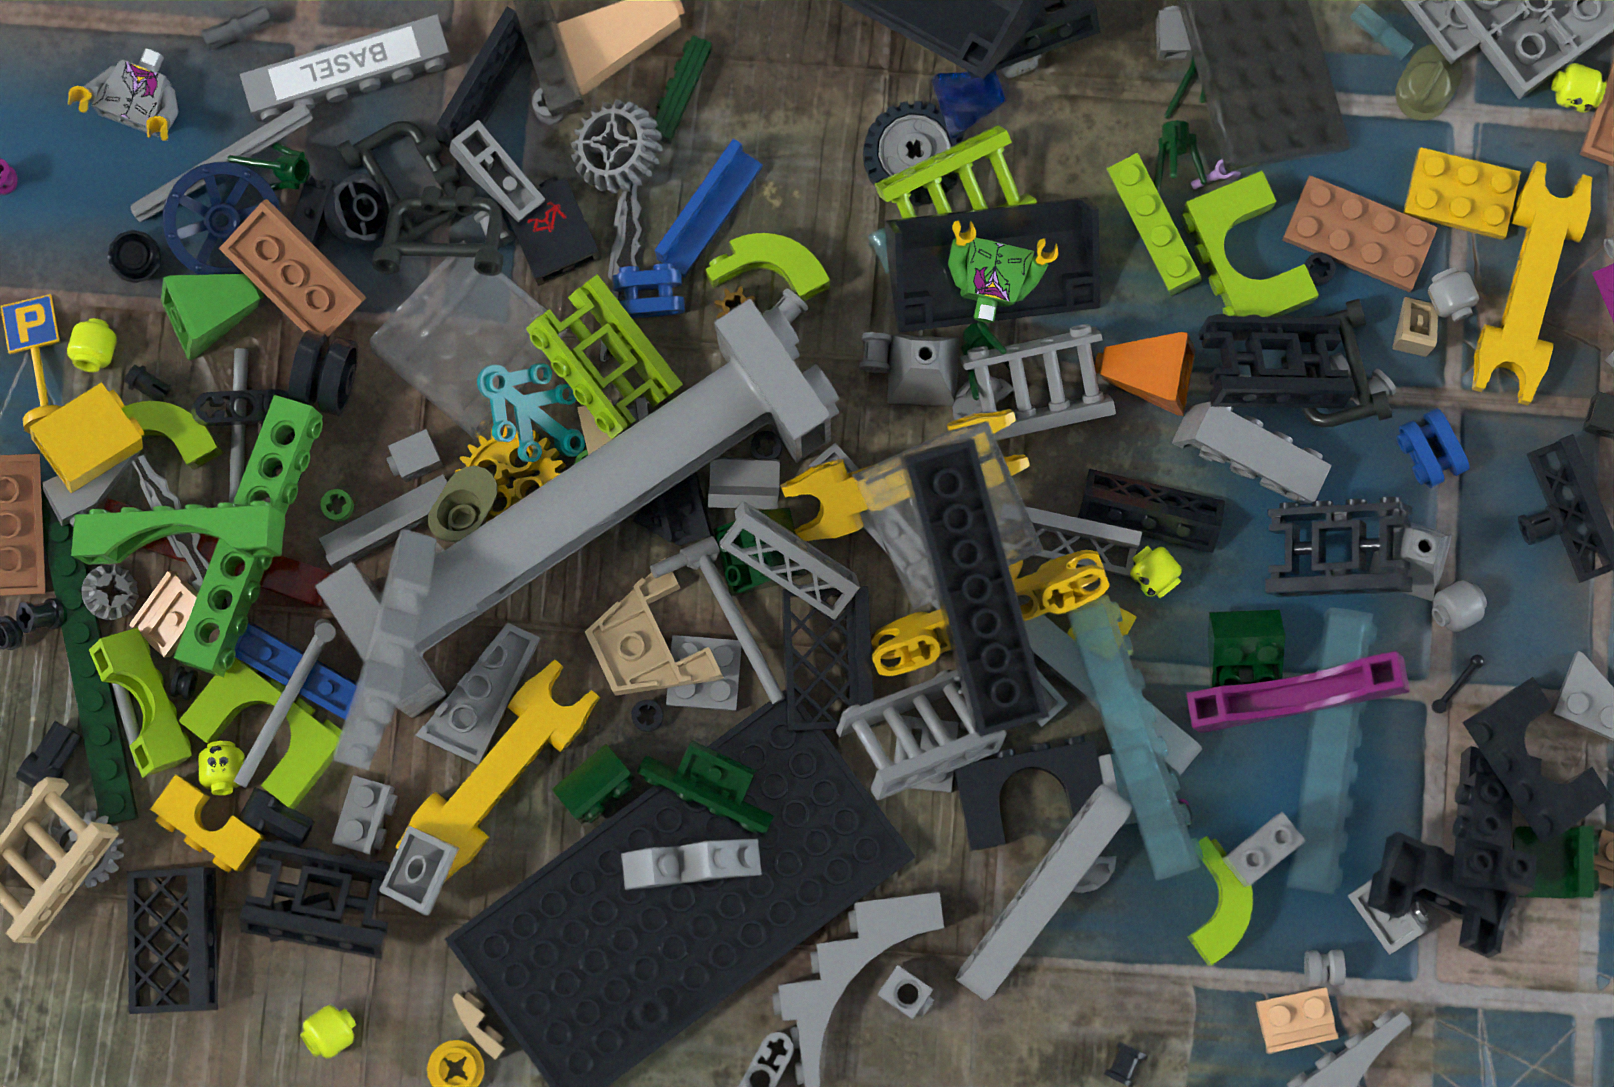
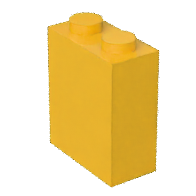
[29,382,144,493]

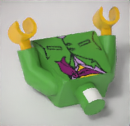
[948,221,1058,323]

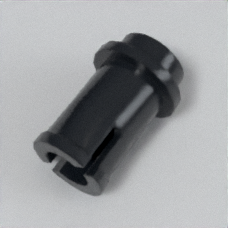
[124,364,171,402]

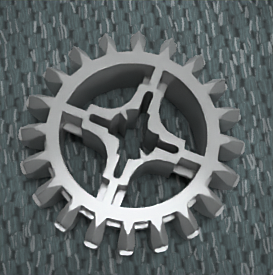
[570,100,663,193]

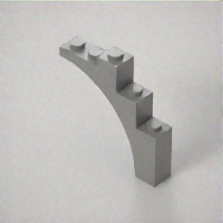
[333,528,437,770]
[772,892,944,1087]

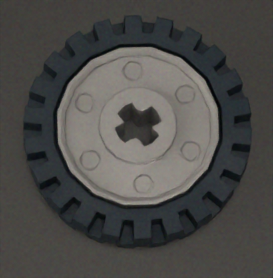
[863,101,963,207]

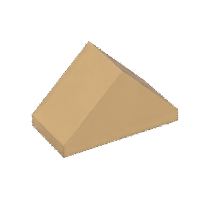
[1392,297,1438,357]

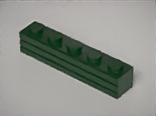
[652,35,713,144]

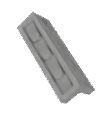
[319,474,447,571]
[720,501,860,620]
[998,502,1142,577]

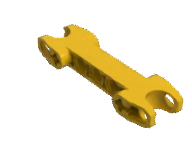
[1472,161,1592,406]
[780,409,1030,541]
[871,550,1110,676]
[396,659,600,883]

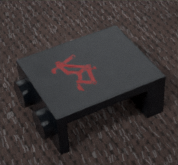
[504,177,601,286]

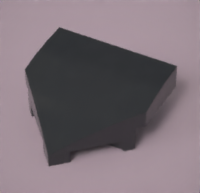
[633,472,714,546]

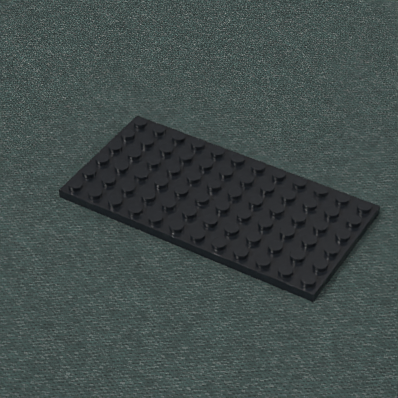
[444,690,916,1087]

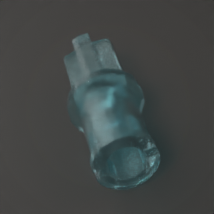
[1351,4,1414,61]

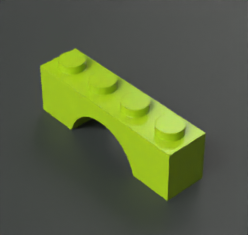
[1107,152,1202,296]
[89,627,192,778]

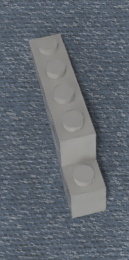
[1286,1009,1411,1087]

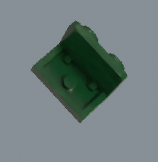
[1513,826,1599,899]

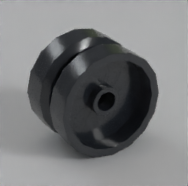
[288,330,358,416]

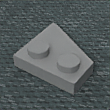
[1551,651,1614,741]

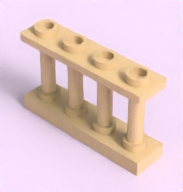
[0,777,119,943]

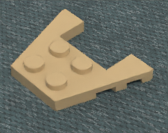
[585,558,724,696]

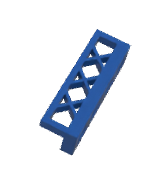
[655,138,763,278]
[234,622,358,720]

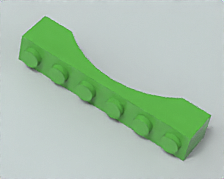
[71,501,284,565]

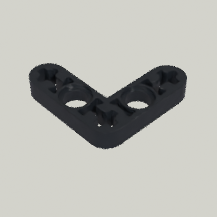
[191,389,302,482]

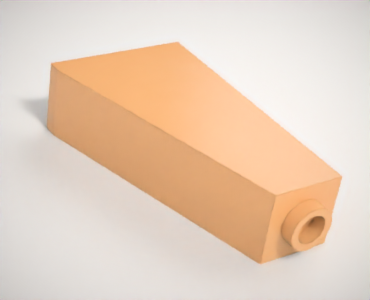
[552,0,685,97]

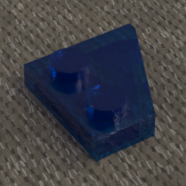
[931,71,1006,139]

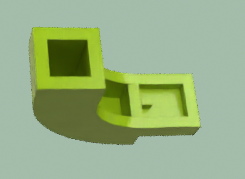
[705,233,830,302]
[122,401,224,470]
[1187,836,1253,966]

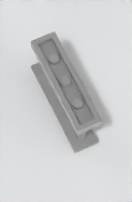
[960,324,1116,441]
[836,669,1006,801]

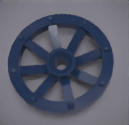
[163,161,282,275]

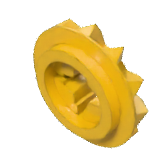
[427,1040,485,1087]

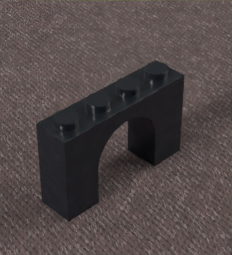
[1462,677,1612,843]
[954,736,1103,852]

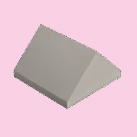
[379,826,459,915]

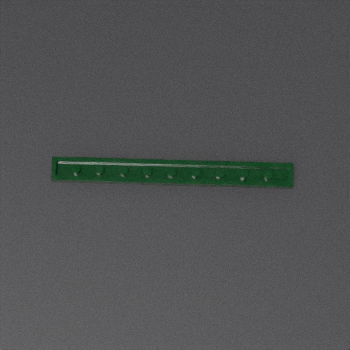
[41,484,139,825]

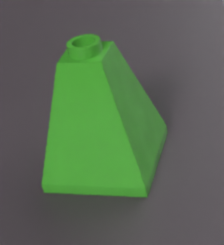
[161,274,264,361]

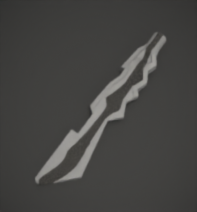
[600,182,642,362]
[131,455,233,630]

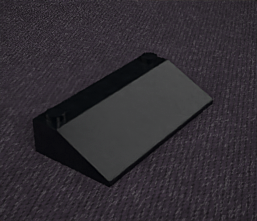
[838,0,1045,79]
[885,197,1100,333]

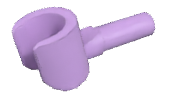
[1190,158,1241,190]

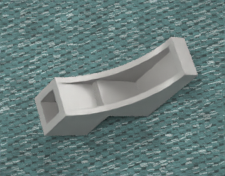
[622,839,762,889]

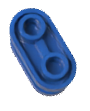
[612,263,685,319]
[1396,408,1470,488]

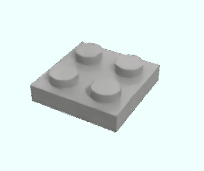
[666,635,742,712]

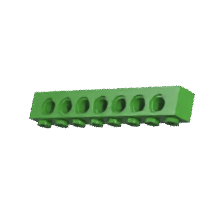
[174,395,323,677]

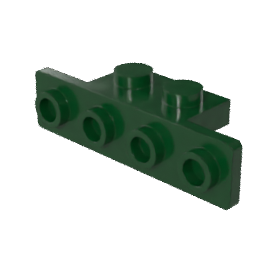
[637,740,774,833]

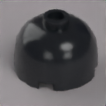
[324,174,394,245]

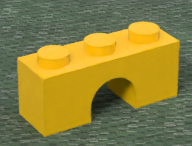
[150,774,267,873]

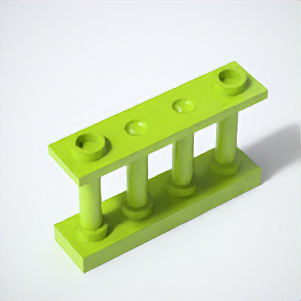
[874,125,1037,218]

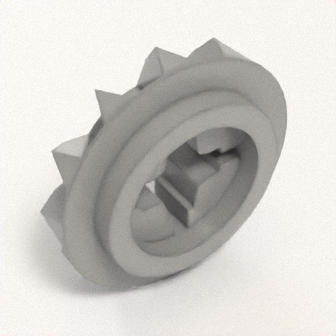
[81,564,139,620]

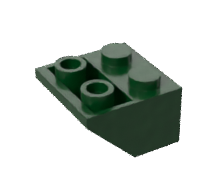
[714,508,806,596]
[1208,610,1286,688]
[552,744,635,824]

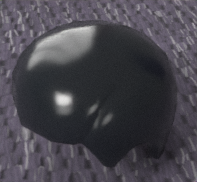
[108,230,161,283]

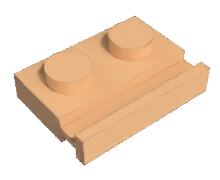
[129,571,198,657]
[1255,987,1338,1053]

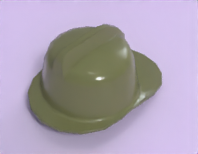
[1395,44,1463,121]
[428,466,497,543]

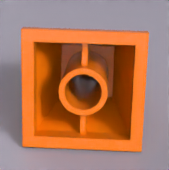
[1095,332,1196,416]

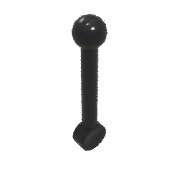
[1431,654,1484,714]

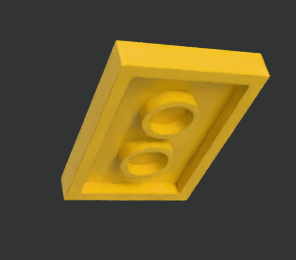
[1403,147,1521,240]

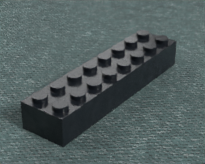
[899,437,1049,737]

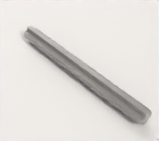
[130,103,313,222]

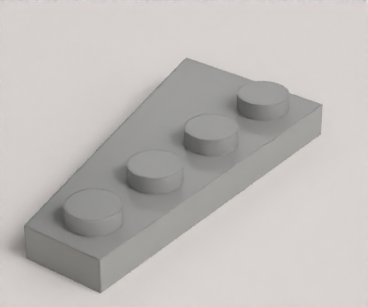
[415,623,540,765]

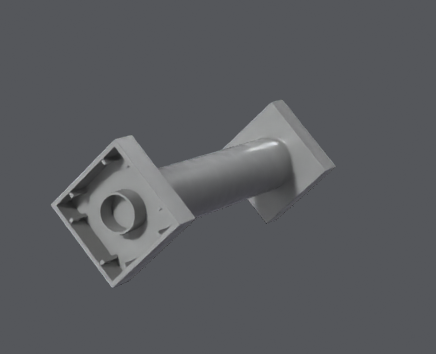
[315,299,839,719]

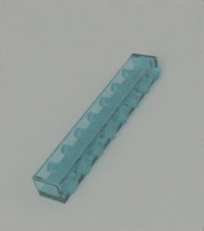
[1066,594,1203,881]
[1287,607,1377,895]

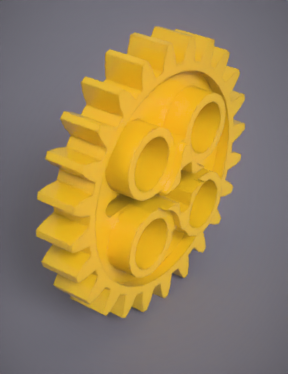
[455,426,566,523]

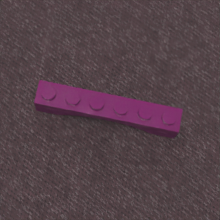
[1186,651,1410,733]

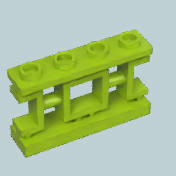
[526,274,683,439]

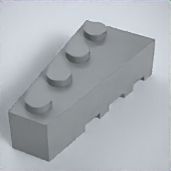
[1172,401,1332,504]

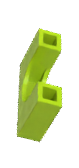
[1181,170,1319,317]
[179,657,342,810]

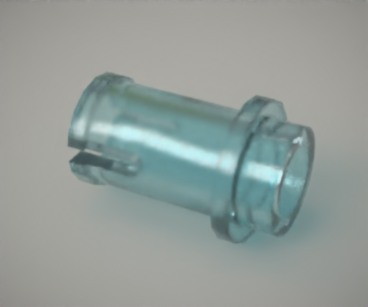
[868,227,889,274]

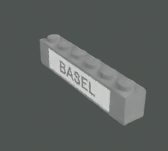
[240,14,453,122]

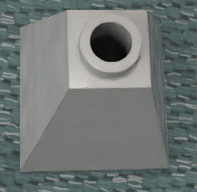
[887,335,959,407]
[1368,516,1453,602]

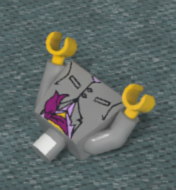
[68,49,179,141]

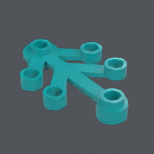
[477,363,585,462]

